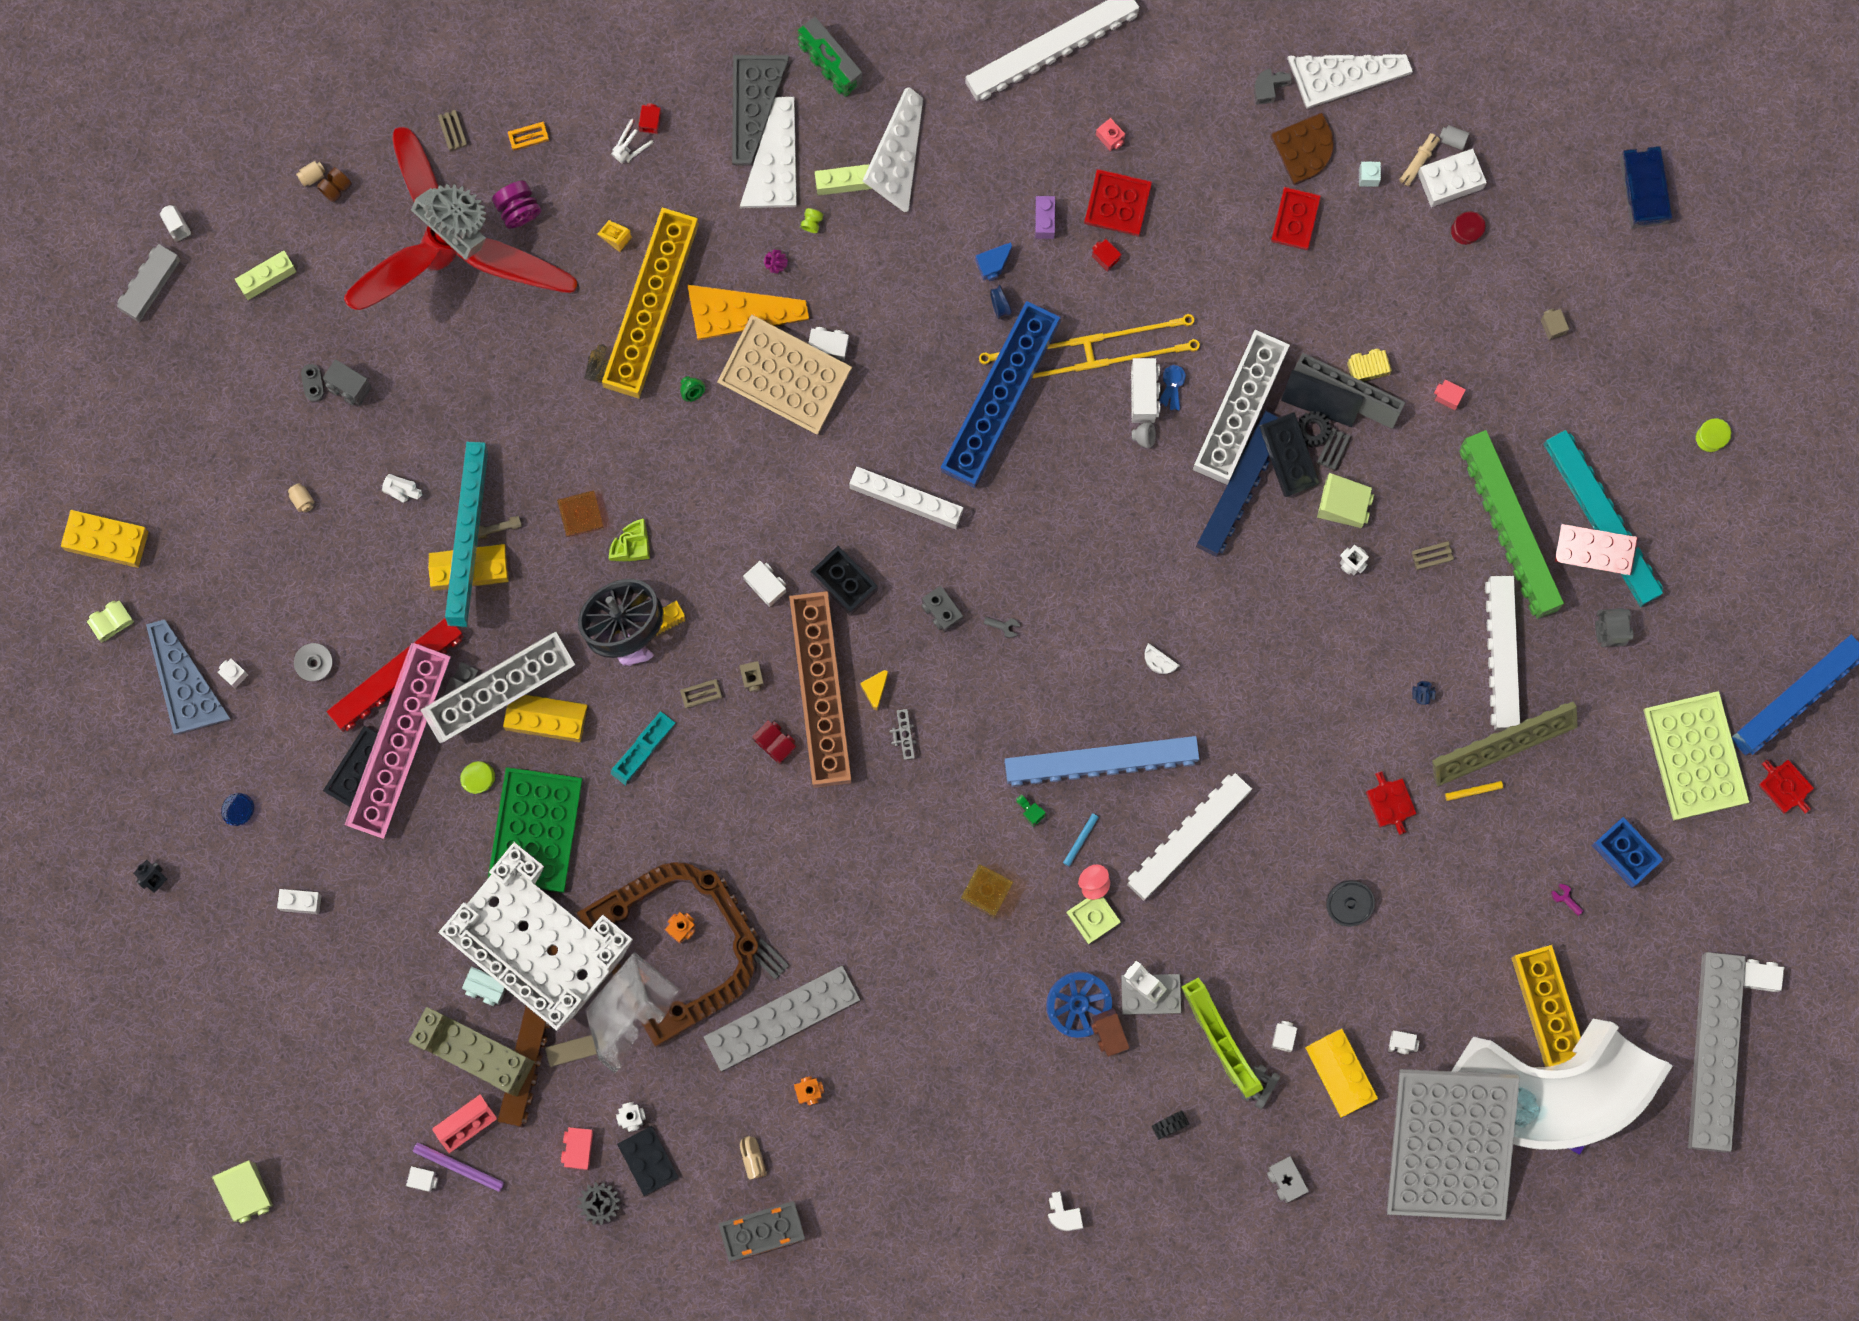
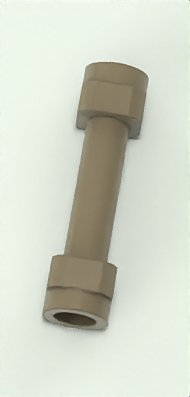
[478,516,522,539]

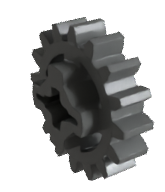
[577,1182,620,1225]

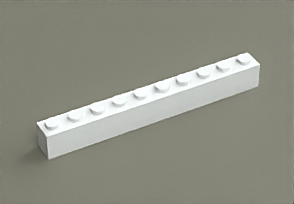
[965,0,1139,101]

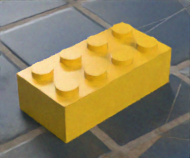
[61,510,149,568]

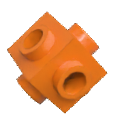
[665,912,696,944]
[794,1076,824,1106]

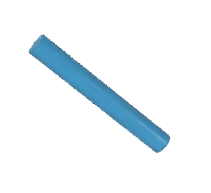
[1063,813,1099,867]

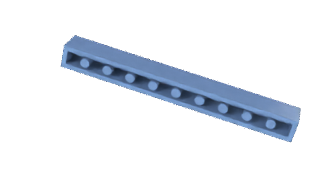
[1004,736,1199,787]

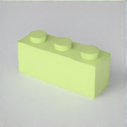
[815,164,872,195]
[235,251,296,300]

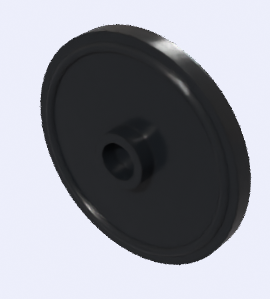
[1326,880,1375,927]

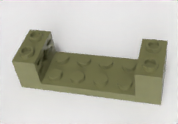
[408,1007,535,1097]

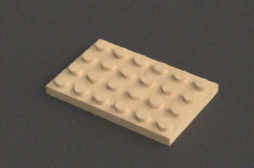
[717,315,853,435]

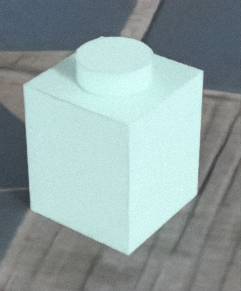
[1359,162,1380,187]

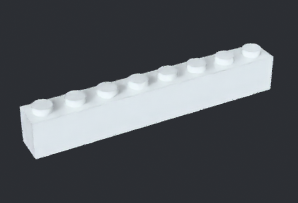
[1485,576,1520,731]
[1127,773,1252,901]

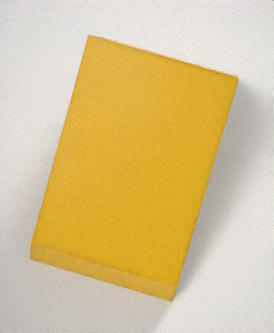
[597,220,632,252]
[860,670,888,711]

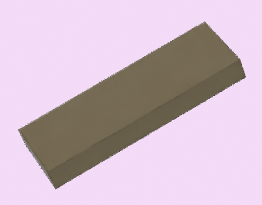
[545,1032,607,1067]

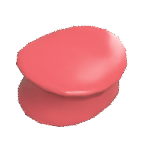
[1078,865,1111,900]

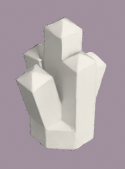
[382,474,422,503]

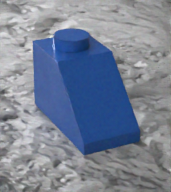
[975,242,1012,281]

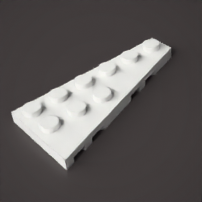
[1287,54,1412,109]
[862,87,923,212]

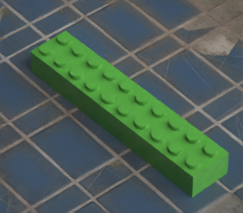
[1459,430,1564,619]

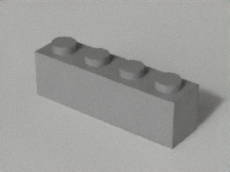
[117,244,180,322]

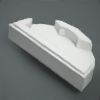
[1145,643,1179,674]

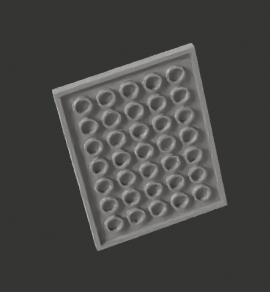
[1387,1069,1520,1220]

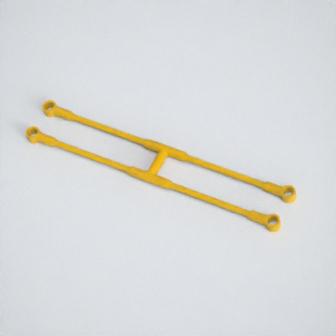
[979,314,1199,378]

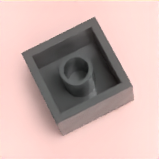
[323,359,372,407]

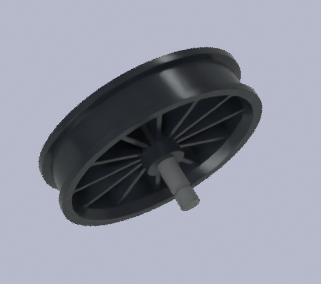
[578,579,664,658]

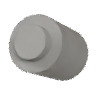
[1439,125,1469,150]

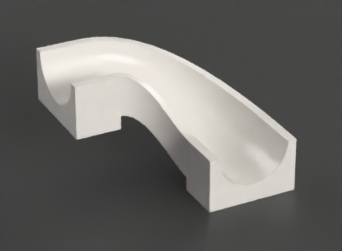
[1451,1019,1672,1149]

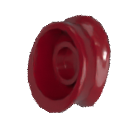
[1451,211,1485,245]

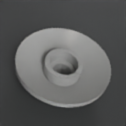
[294,643,332,681]

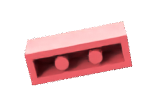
[432,1094,497,1153]

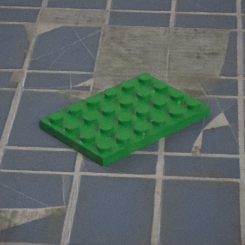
[488,767,583,893]

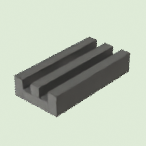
[1317,428,1350,471]
[748,938,789,979]

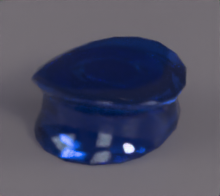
[221,793,254,826]

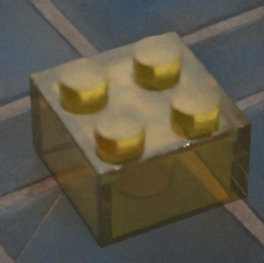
[960,864,1013,919]

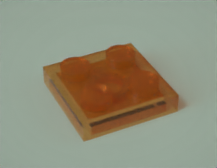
[557,490,604,537]

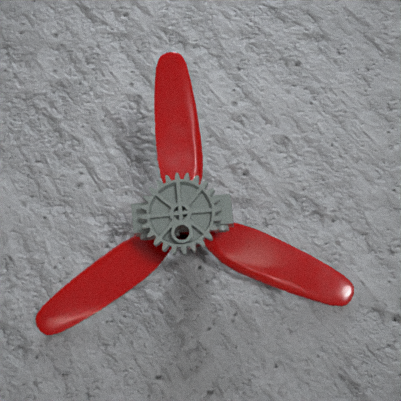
[344,127,577,310]

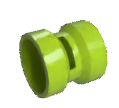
[800,208,824,233]

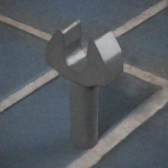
[984,617,1020,638]

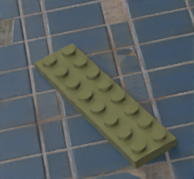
[1432,702,1578,786]

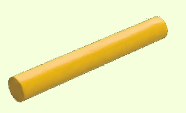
[1445,781,1503,801]

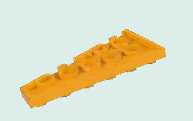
[687,285,809,340]

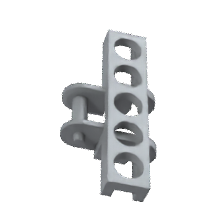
[889,709,916,760]

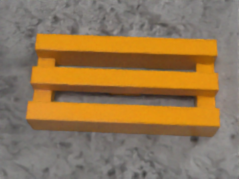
[508,122,549,151]

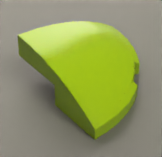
[609,519,650,561]

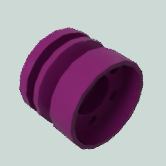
[492,180,541,229]

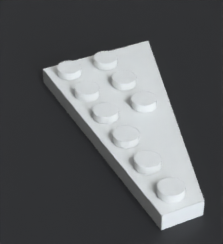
[740,97,796,208]

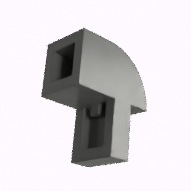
[1254,68,1292,105]

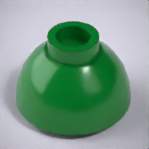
[680,376,705,402]

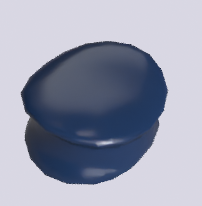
[990,285,1011,319]

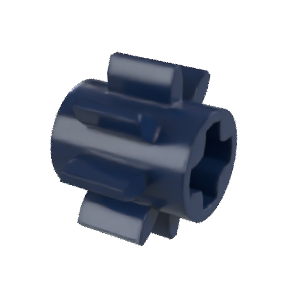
[1412,681,1436,705]

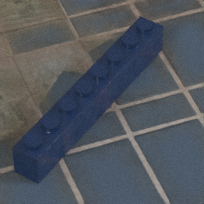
[1196,411,1279,557]

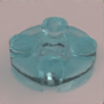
[1515,1087,1540,1127]

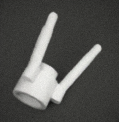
[611,119,653,164]

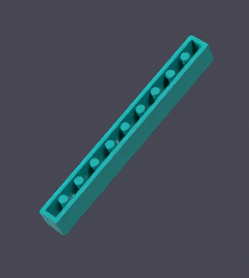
[1543,430,1663,607]
[445,442,488,627]

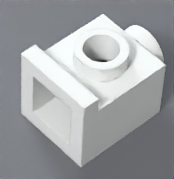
[1388,1031,1419,1054]

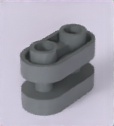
[1240,1064,1281,1109]

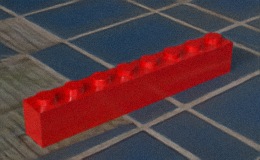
[326,618,464,732]

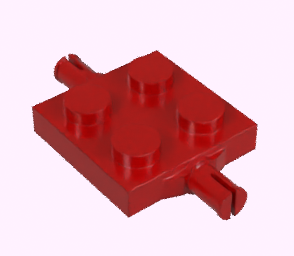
[1758,759,1814,814]
[1366,771,1416,835]

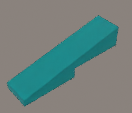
[611,711,675,786]

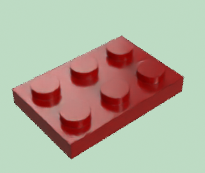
[1271,187,1320,250]

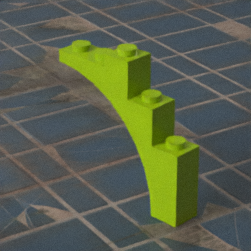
[1182,977,1263,1098]

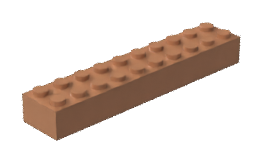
[789,591,851,788]

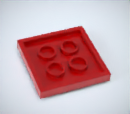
[1084,169,1152,237]

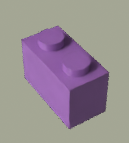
[1035,196,1055,239]

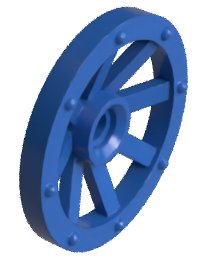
[1046,972,1112,1038]

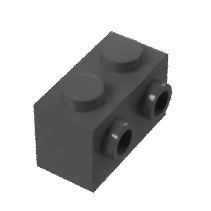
[921,585,963,632]

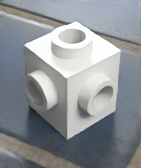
[1340,545,1369,575]
[616,1102,646,1132]

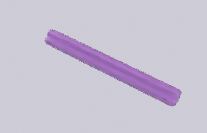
[413,1143,504,1192]

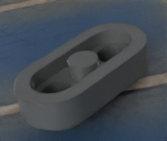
[301,364,324,402]

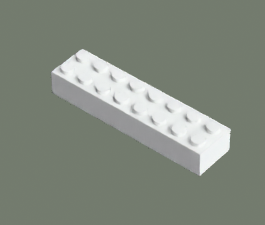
[1193,330,1290,485]
[420,632,575,743]

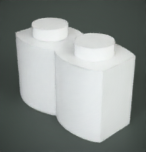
[160,205,191,242]

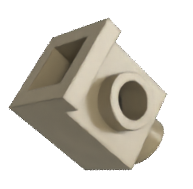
[739,661,764,692]

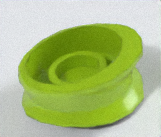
[1696,418,1731,452]
[460,761,495,794]

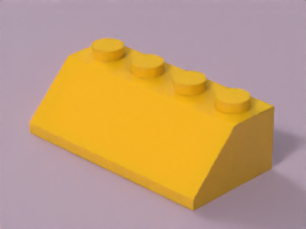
[428,544,509,591]
[503,695,588,743]
[1305,1029,1378,1117]

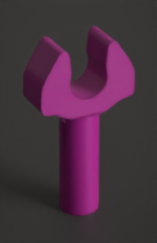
[1551,884,1583,916]

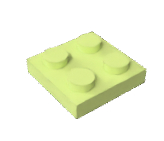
[1066,897,1121,945]

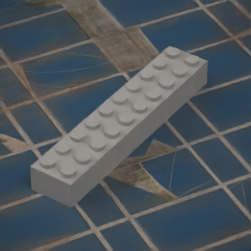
[1688,952,1745,1153]

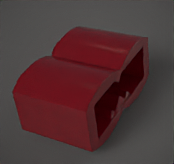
[752,721,796,765]

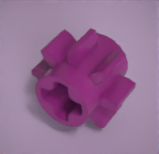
[764,249,788,273]

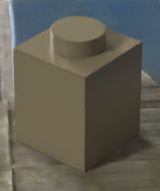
[1541,309,1569,340]

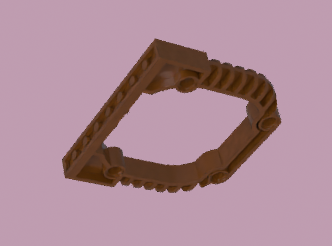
[577,862,758,1048]

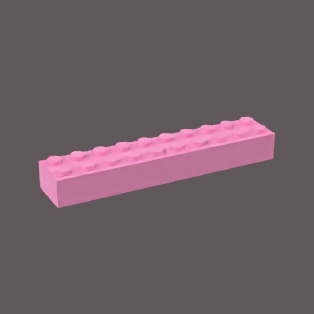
[344,643,450,839]

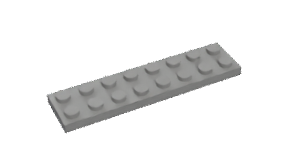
[704,966,860,1072]

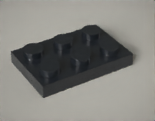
[617,1126,679,1196]

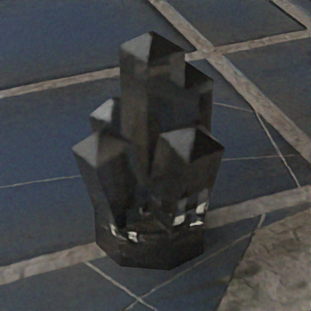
[584,344,609,383]

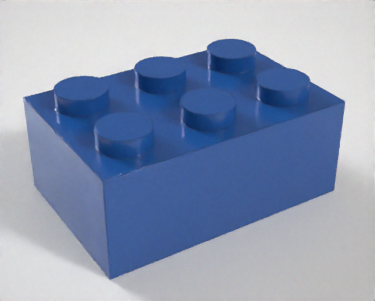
[1591,817,1664,888]

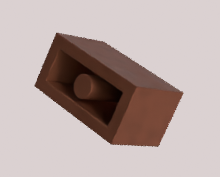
[1091,1008,1129,1057]

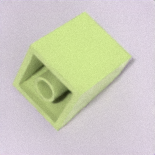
[1317,473,1374,528]
[213,1161,273,1224]

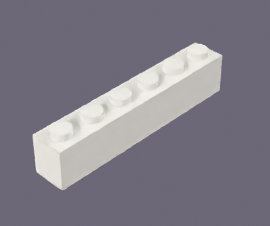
[849,466,963,529]

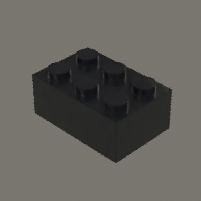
[810,546,878,616]

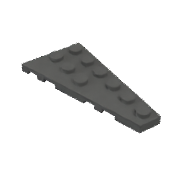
[732,55,789,165]

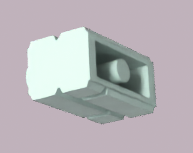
[462,967,506,1006]

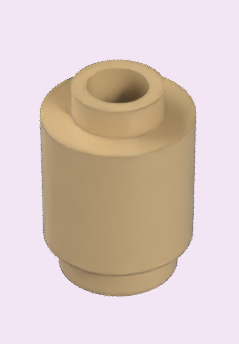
[296,161,326,187]
[288,483,314,513]

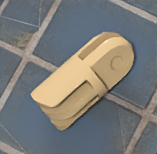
[740,1136,767,1179]

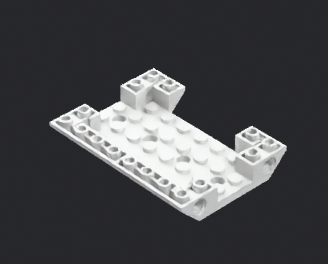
[439,842,633,1030]

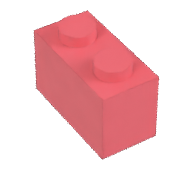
[561,1127,593,1170]

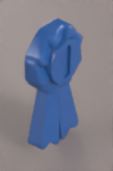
[1159,365,1186,411]

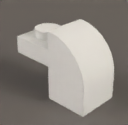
[1124,961,1167,1004]
[1048,1192,1083,1231]

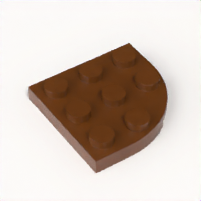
[1270,113,1333,185]

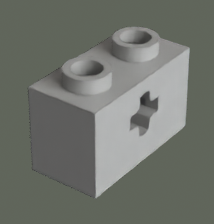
[1267,1157,1309,1203]

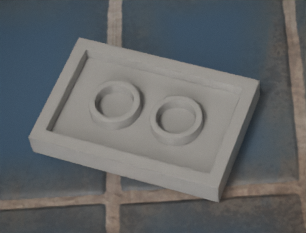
[1121,974,1181,1015]

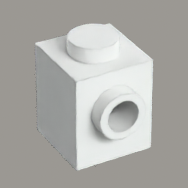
[218,659,248,689]

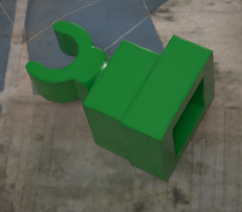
[1016,794,1046,827]

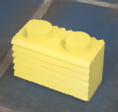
[1347,349,1391,382]

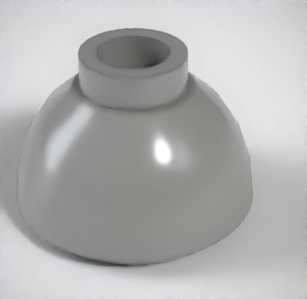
[1132,422,1156,448]

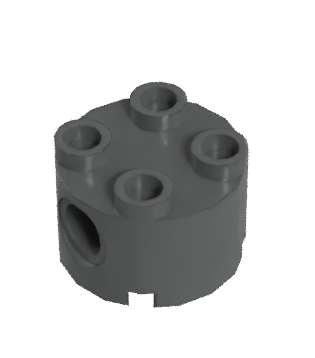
[1595,608,1633,647]

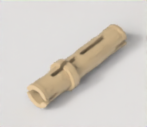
[1399,134,1440,186]

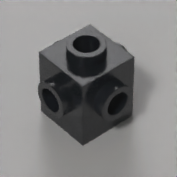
[133,859,167,893]

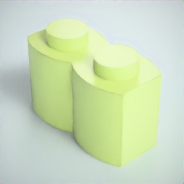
[87,601,134,643]

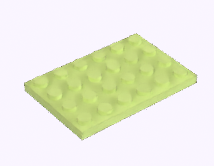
[1643,691,1749,821]

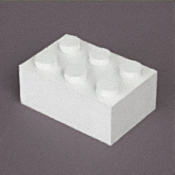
[1418,149,1486,207]
[1131,358,1160,423]

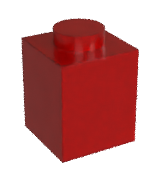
[638,104,661,134]
[1092,239,1122,272]

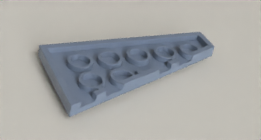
[146,620,231,735]

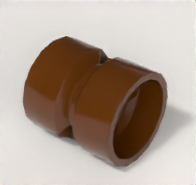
[316,167,352,203]

